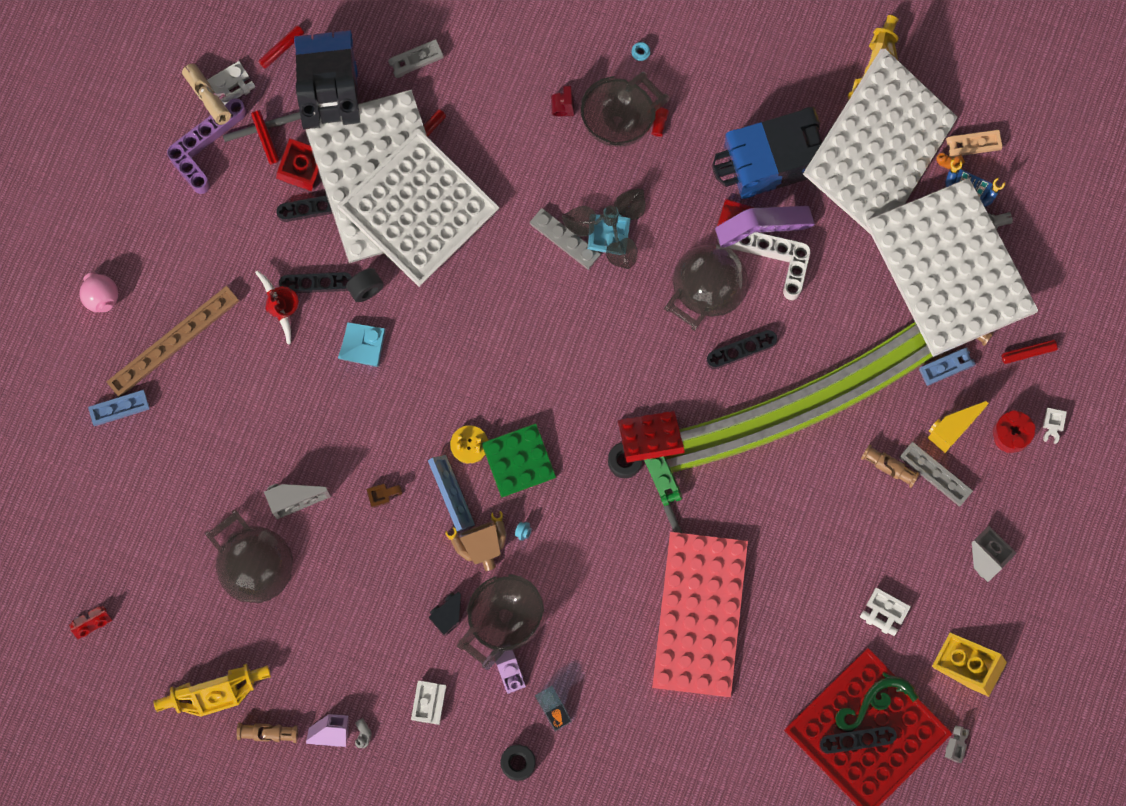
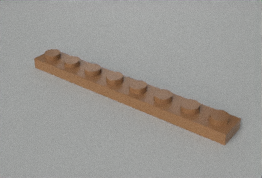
[106,286,239,397]

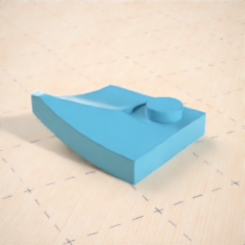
[587,214,630,256]
[338,322,386,367]

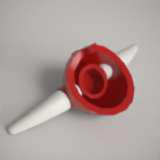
[255,270,299,344]

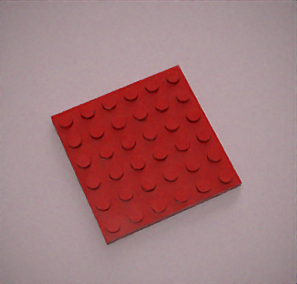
[783,648,952,806]

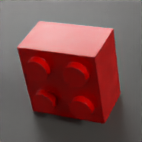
[276,138,319,191]

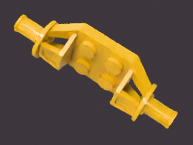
[847,15,899,99]
[153,664,271,717]

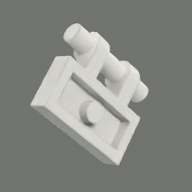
[207,61,255,105]
[860,588,910,636]

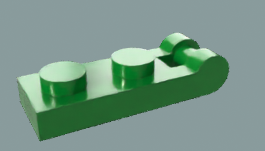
[644,456,683,506]

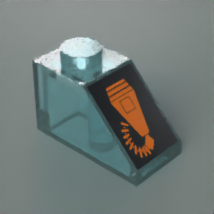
[535,686,572,732]

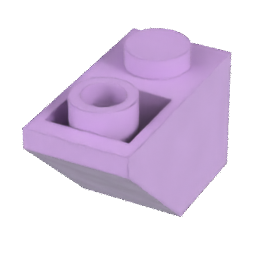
[492,644,526,694]
[306,714,348,747]

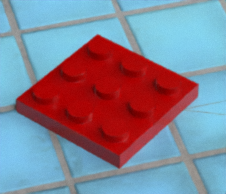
[618,411,684,463]

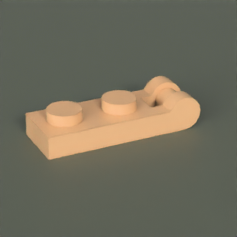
[946,130,1002,158]

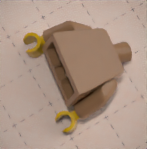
[445,511,506,571]

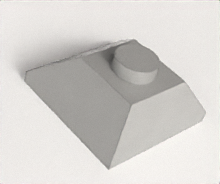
[972,526,1017,582]

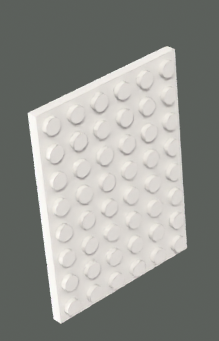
[803,49,958,234]
[306,90,427,263]
[865,178,1038,357]

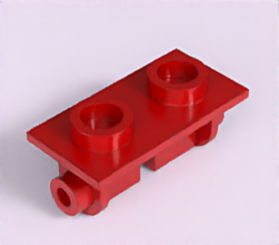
[69,605,112,639]

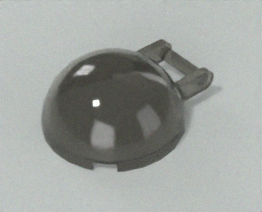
[580,71,670,147]
[664,244,748,331]
[204,509,293,604]
[457,574,544,670]

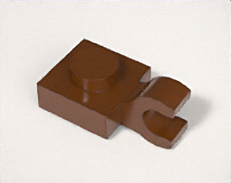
[366,483,403,508]

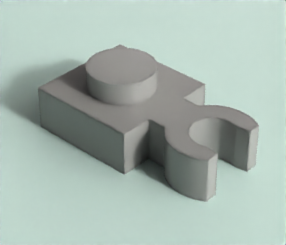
[945,726,969,763]

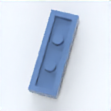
[88,390,150,426]

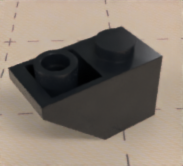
[429,592,462,637]

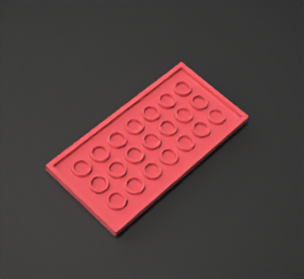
[652,532,748,697]

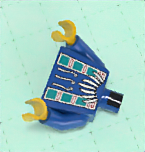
[945,158,1006,207]

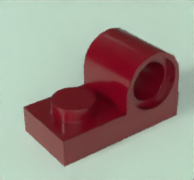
[551,86,574,117]

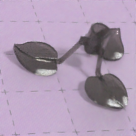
[562,189,646,269]

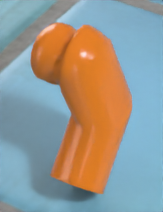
[936,153,965,169]

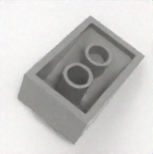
[264,484,331,519]

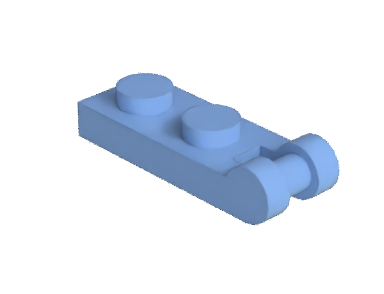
[919,347,976,386]

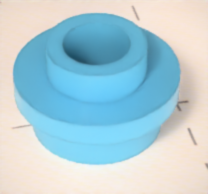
[632,42,650,61]
[515,522,532,541]

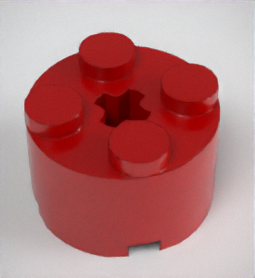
[993,410,1035,453]

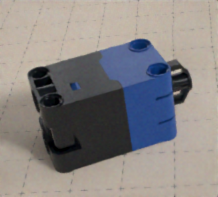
[294,30,360,130]
[712,107,822,199]

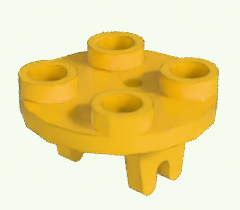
[450,425,488,464]

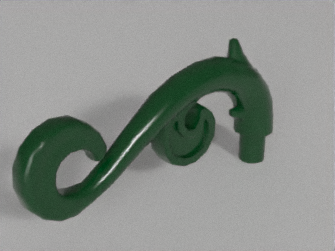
[835,672,919,732]

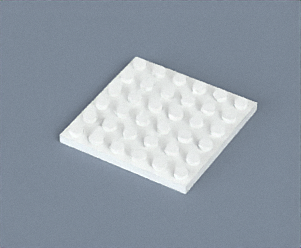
[337,129,499,287]

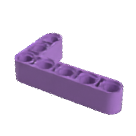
[167,98,246,194]
[715,206,815,247]

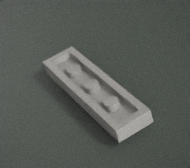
[530,208,601,270]
[899,442,973,507]

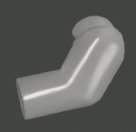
[355,718,372,748]

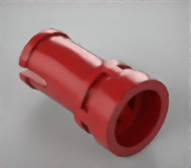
[651,107,669,137]

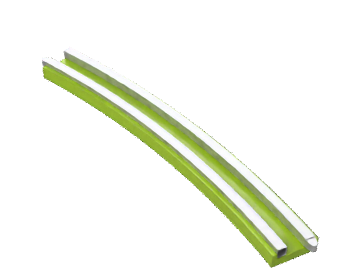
[665,322,933,473]

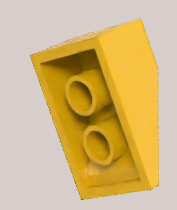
[928,401,989,453]
[932,633,1007,697]

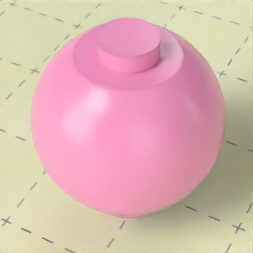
[79,272,118,313]

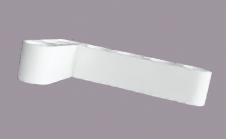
[717,232,810,300]

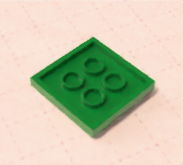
[481,424,556,498]

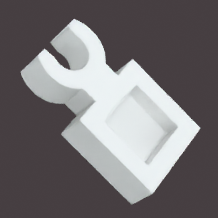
[1043,408,1067,444]

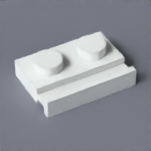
[411,681,446,725]

